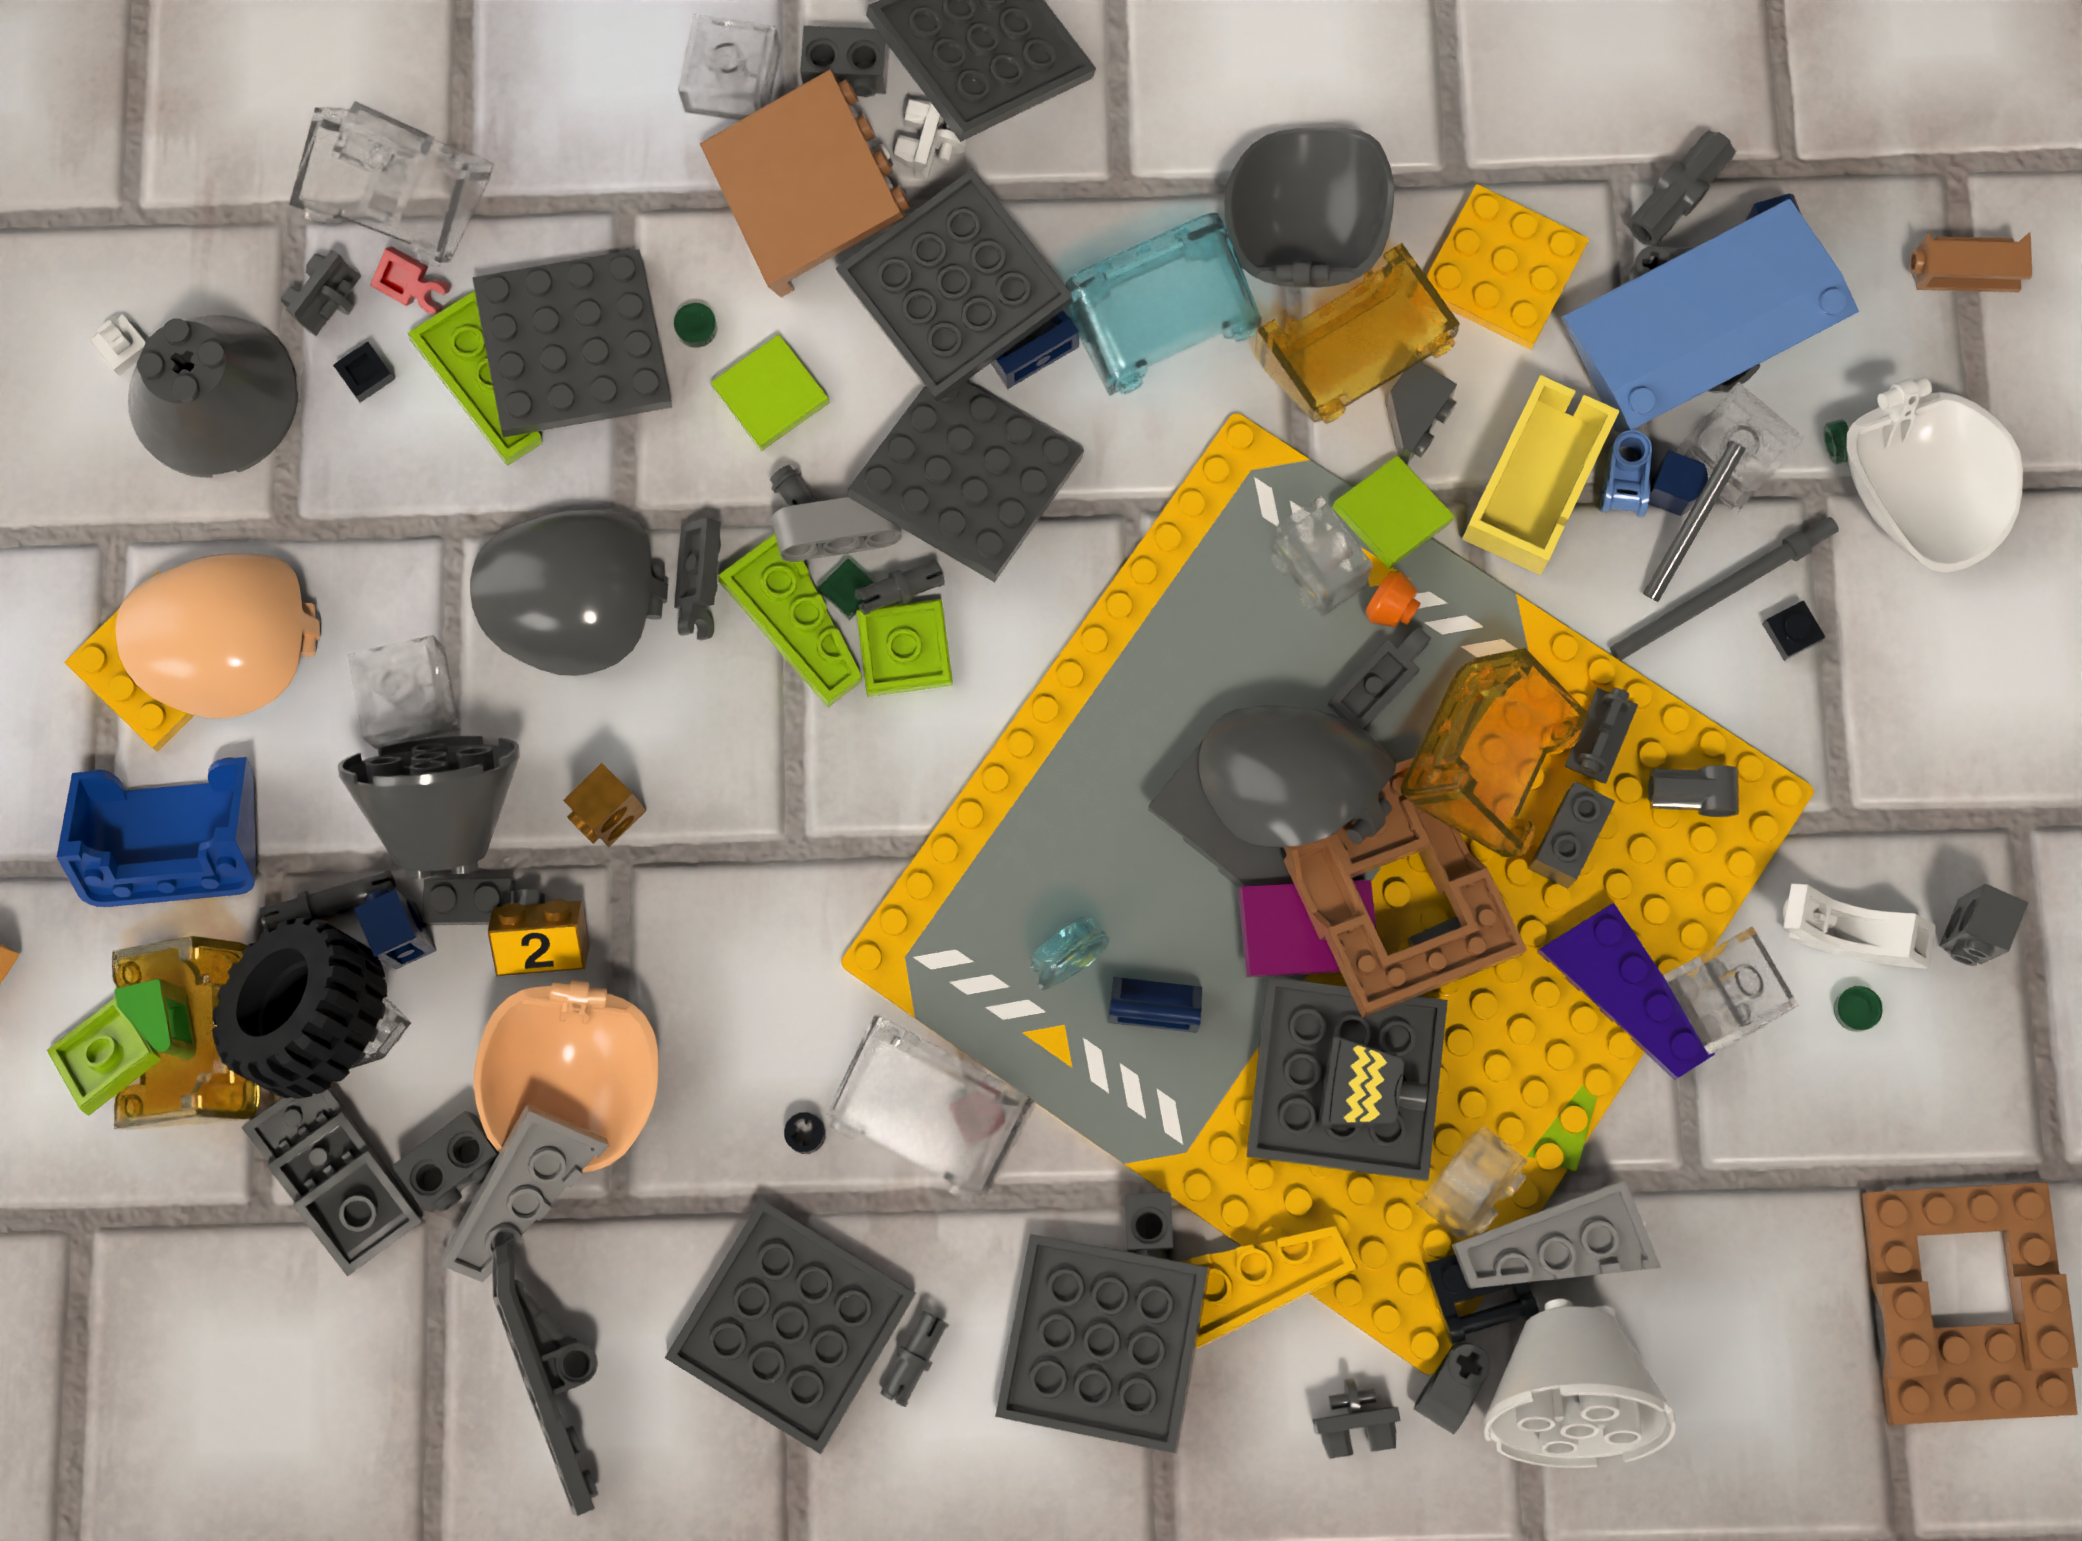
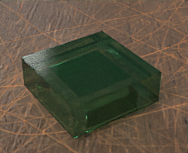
[818,558,874,621]

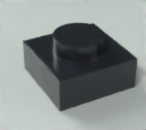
[333,342,395,403]
[1762,600,1826,661]

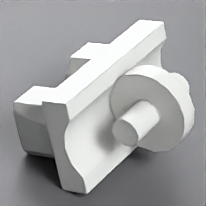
[894,99,967,181]

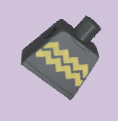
[1318,1037,1428,1128]

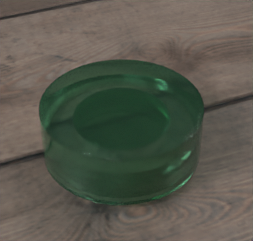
[674,303,718,348]
[1823,419,1849,464]
[1834,986,1883,1032]

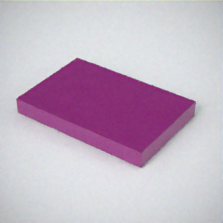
[1238,880,1377,978]

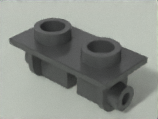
[1564,687,1638,784]

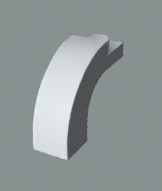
[1783,884,1936,969]

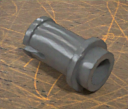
[770,465,818,506]

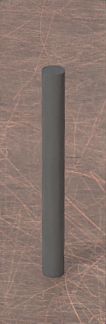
[1643,441,1747,602]

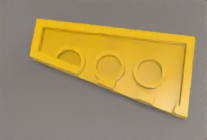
[1179,1226,1358,1350]

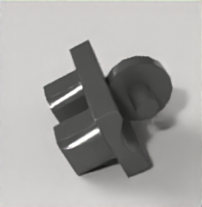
[281,250,361,336]
[1312,1378,1401,1459]

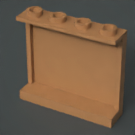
[700,69,911,297]

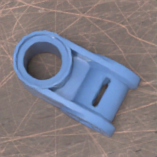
[1599,430,1652,517]

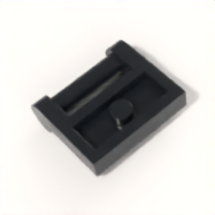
[1424,1255,1539,1344]

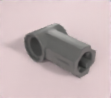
[1648,765,1739,817]

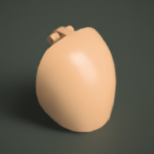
[115,553,320,719]
[473,980,659,1173]

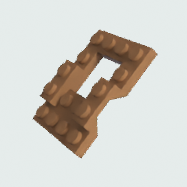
[1283,751,1527,1018]
[1861,1182,2078,1425]

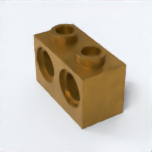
[563,763,646,847]

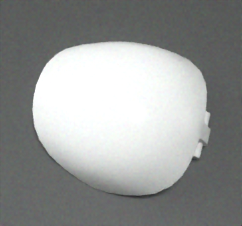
[1846,378,2023,573]

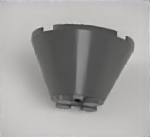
[128,315,298,478]
[338,736,520,879]

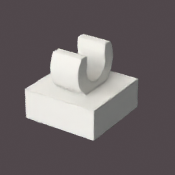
[89,314,146,376]

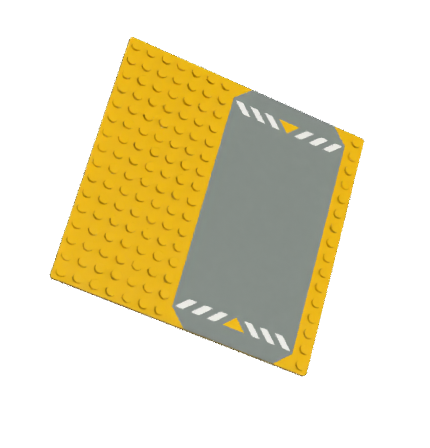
[841,413,1814,1375]

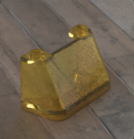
[1254,243,1460,424]
[1401,648,1589,857]
[112,936,260,1130]

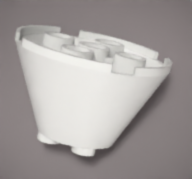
[1483,1299,1676,1468]

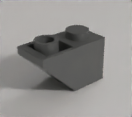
[1386,357,1457,465]

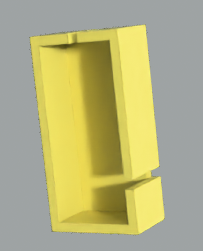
[1462,375,1620,576]

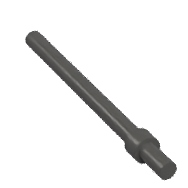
[1610,517,1839,661]

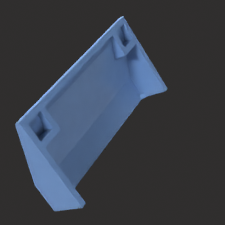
[1561,199,1859,432]

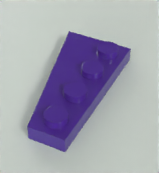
[1537,903,1715,1080]

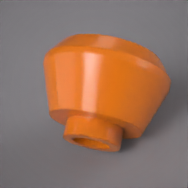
[1365,571,1421,628]

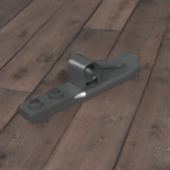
[492,1242,598,1516]

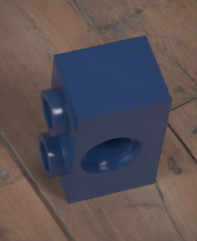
[354,888,436,970]

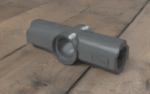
[1627,130,1736,246]

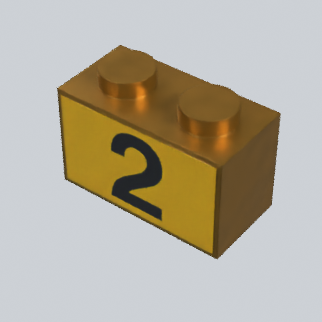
[487,899,590,976]

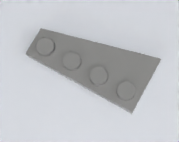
[440,1104,609,1282]
[1452,1180,1661,1289]

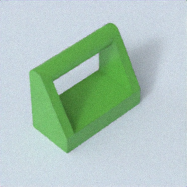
[114,979,196,1060]

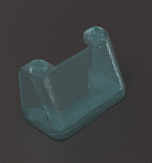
[1065,213,1262,396]

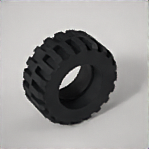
[212,917,387,1099]

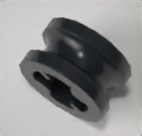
[784,1112,826,1154]

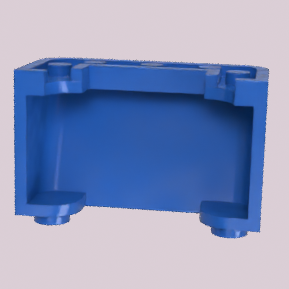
[57,757,256,907]

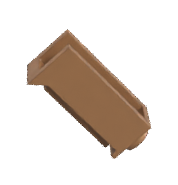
[1910,231,2032,293]

